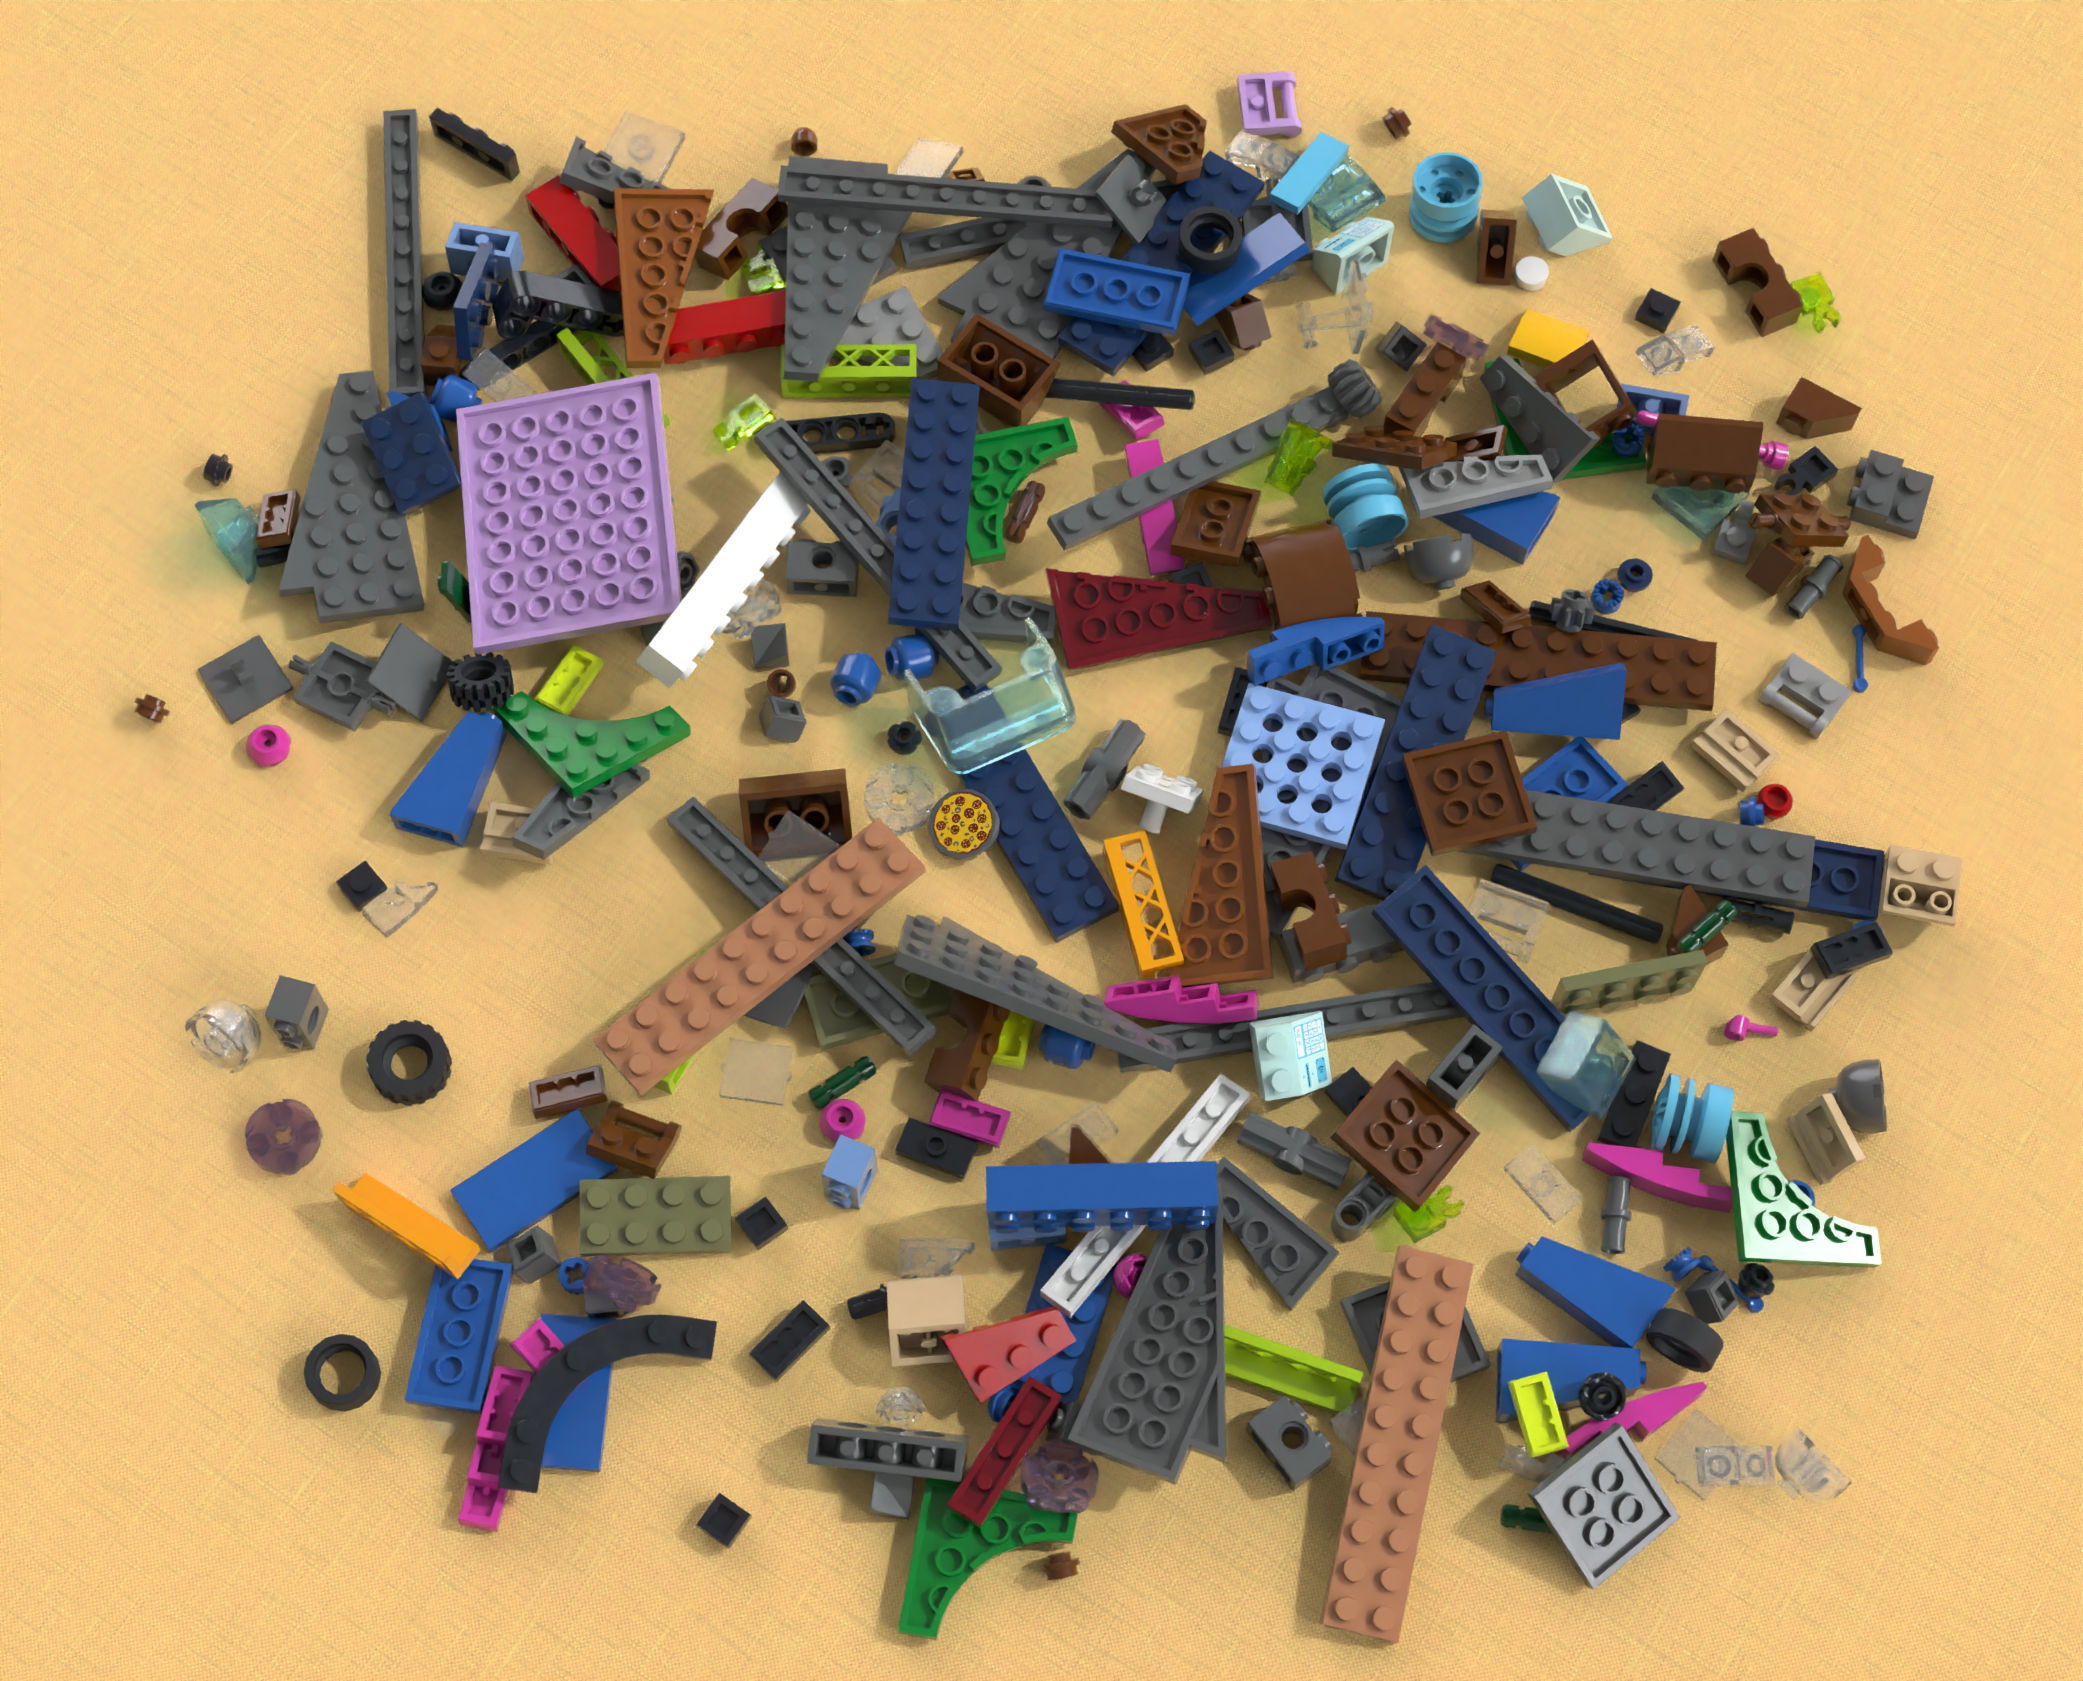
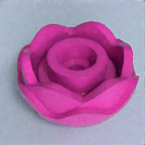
[246,724,291,767]
[820,1099,866,1143]
[1113,1253,1147,1300]

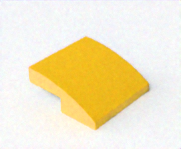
[1507,308,1590,368]

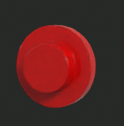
[1756,784,1793,819]

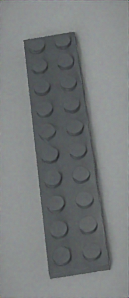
[1457,790,1815,908]

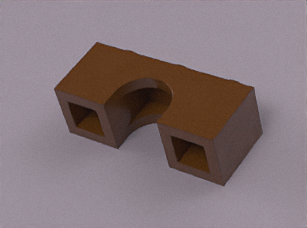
[695,178,787,280]
[1713,227,1803,337]
[1383,342,1466,437]
[1270,851,1352,972]
[924,989,1010,1101]

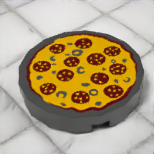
[929,789,1000,860]

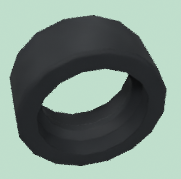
[1178,207,1242,274]
[1646,1308,1724,1373]
[303,1334,381,1411]

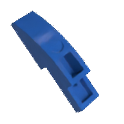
[1247,617,1385,686]

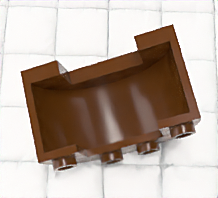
[1242,519,1363,642]

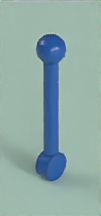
[1852,624,1868,693]
[1699,1255,1764,1313]

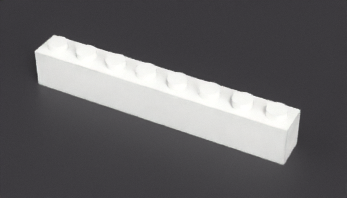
[636,472,811,688]

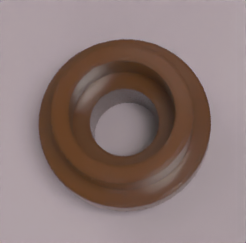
[1382,107,1411,139]
[134,694,170,723]
[1041,1551,1080,1580]

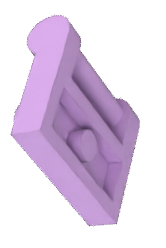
[1237,72,1302,137]

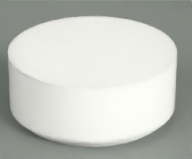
[1514,256,1549,291]

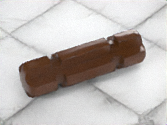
[1005,480,1045,544]

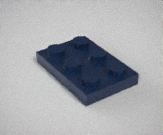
[453,242,502,361]
[361,392,462,516]

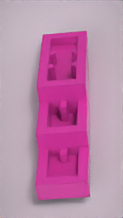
[1124,439,1185,576]
[1104,975,1259,1023]
[1582,1142,1733,1213]
[458,1365,533,1532]
[1556,1382,1708,1461]

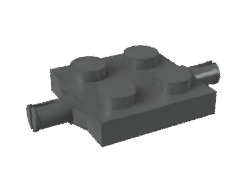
[1242,178,1313,281]
[289,641,397,732]

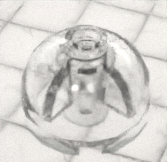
[185,999,262,1073]
[1775,1426,1852,1504]

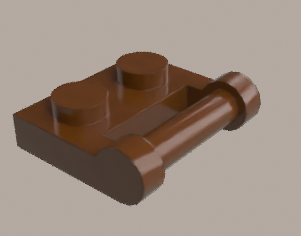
[586,1100,682,1179]

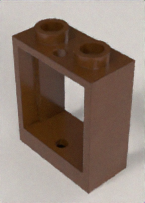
[1534,339,1638,448]

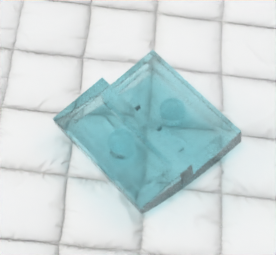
[1308,155,1386,232]

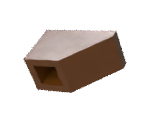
[1745,537,1815,596]

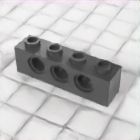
[807,1418,969,1481]

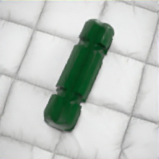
[1676,900,1738,954]
[808,1056,876,1109]
[1500,1504,1553,1534]

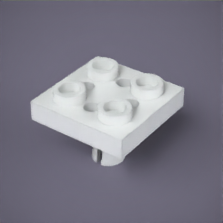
[1121,764,1204,834]

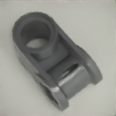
[1331,1172,1398,1242]

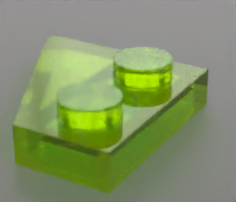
[1264,419,1334,495]

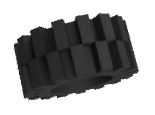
[447,652,514,712]

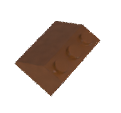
[937,313,1060,427]
[1646,413,1763,494]
[739,768,852,859]

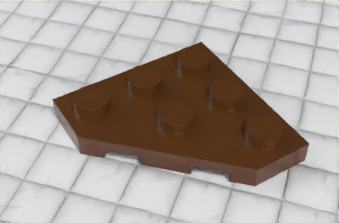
[1111,104,1207,184]

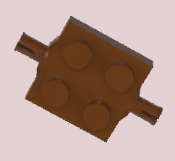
[1750,493,1851,547]

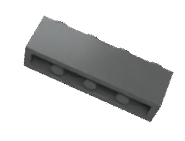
[1279,902,1403,983]

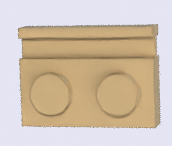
[1690,708,1780,793]
[479,802,553,865]
[1769,950,1857,1032]
[1787,1093,1866,1185]

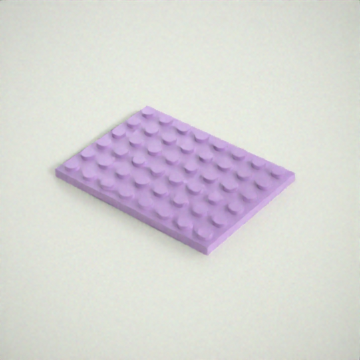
[456,373,682,655]

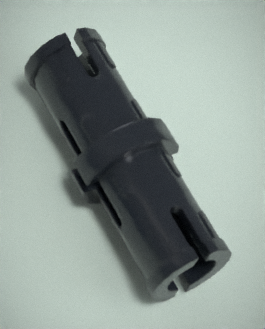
[1720,897,1794,934]

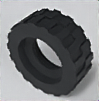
[366,1020,452,1106]

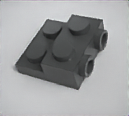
[1846,450,1934,539]

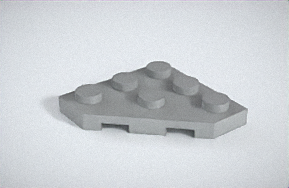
[831,286,943,380]

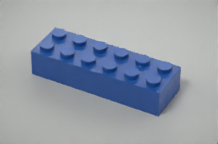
[986,1161,1218,1234]

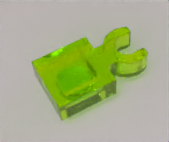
[742,244,785,296]
[1790,272,1841,333]
[712,393,776,450]
[1393,1186,1464,1243]

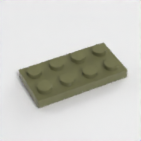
[1551,949,1707,1018]
[804,953,956,1051]
[580,1176,731,1257]

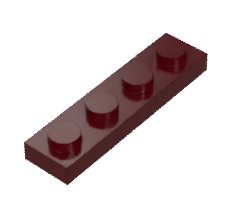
[947,1376,1062,1529]

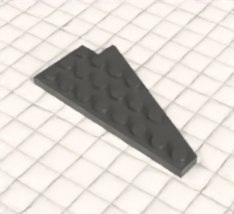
[938,149,1156,360]
[784,156,912,382]
[279,371,425,623]
[1259,663,1402,941]
[894,914,1176,1073]
[1068,1182,1227,1485]

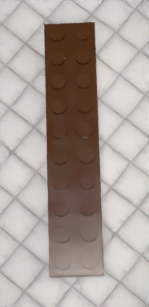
[1360,611,1717,711]

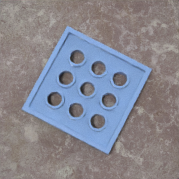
[1208,683,1385,850]

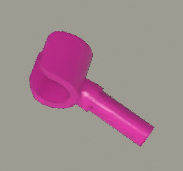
[1724,1015,1778,1041]

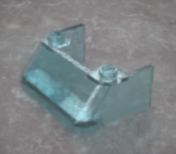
[903,617,1076,774]

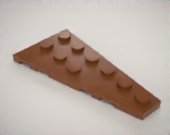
[613,188,714,368]
[1167,763,1274,988]

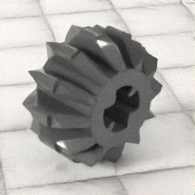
[1328,359,1382,418]

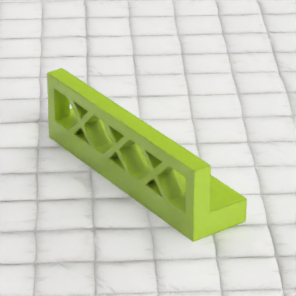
[556,328,670,428]
[780,344,917,398]
[1225,1324,1364,1419]

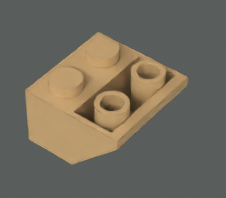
[1879,844,1962,927]
[887,1274,968,1367]

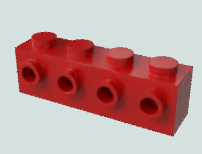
[525,175,620,292]
[663,290,785,365]

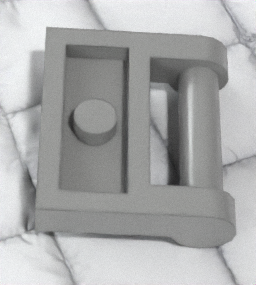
[1758,653,1852,739]

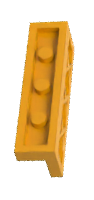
[1103,830,1184,981]
[332,1172,481,1279]

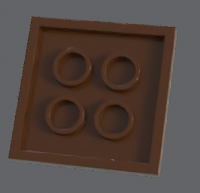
[1402,731,1538,856]
[1330,1059,1480,1212]

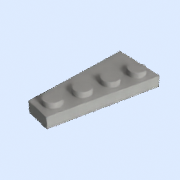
[1399,455,1553,519]

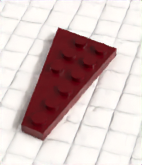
[1045,568,1272,671]

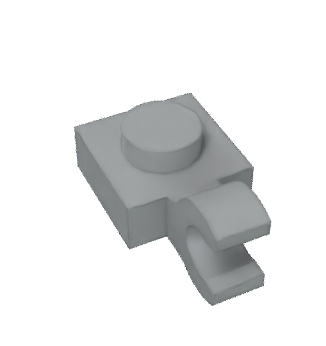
[1712,499,1757,565]

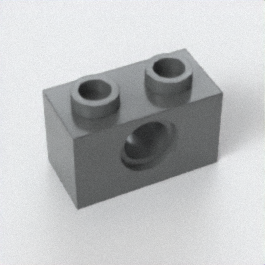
[786,539,859,597]
[264,975,329,1050]
[1426,1025,1503,1111]
[1246,1395,1332,1492]

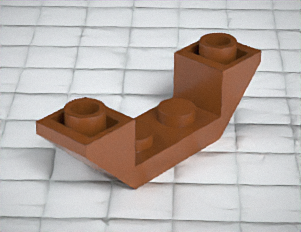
[1842,535,1940,665]

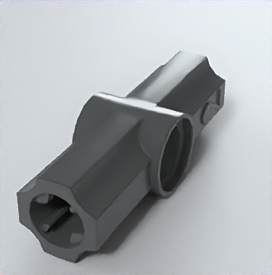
[1064,719,1146,820]
[1237,1112,1352,1190]

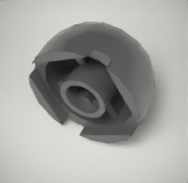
[1403,534,1473,590]
[1829,1059,1887,1133]

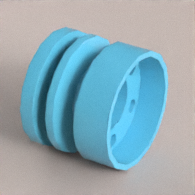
[1409,152,1483,243]
[1322,463,1408,551]
[1651,1074,1734,1164]

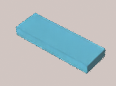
[1269,132,1349,215]

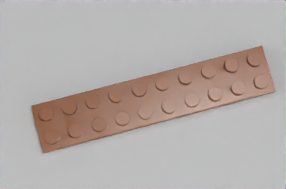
[593,818,926,1096]
[1320,1245,1474,1644]

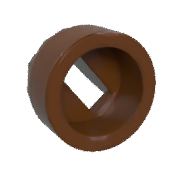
[791,127,817,156]
[767,669,796,698]

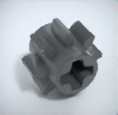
[1549,589,1595,633]

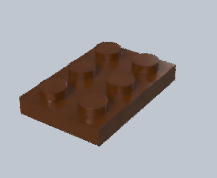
[1332,426,1457,471]
[1170,481,1261,568]

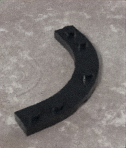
[497,1314,717,1494]

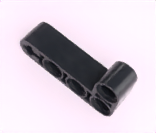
[492,270,624,339]

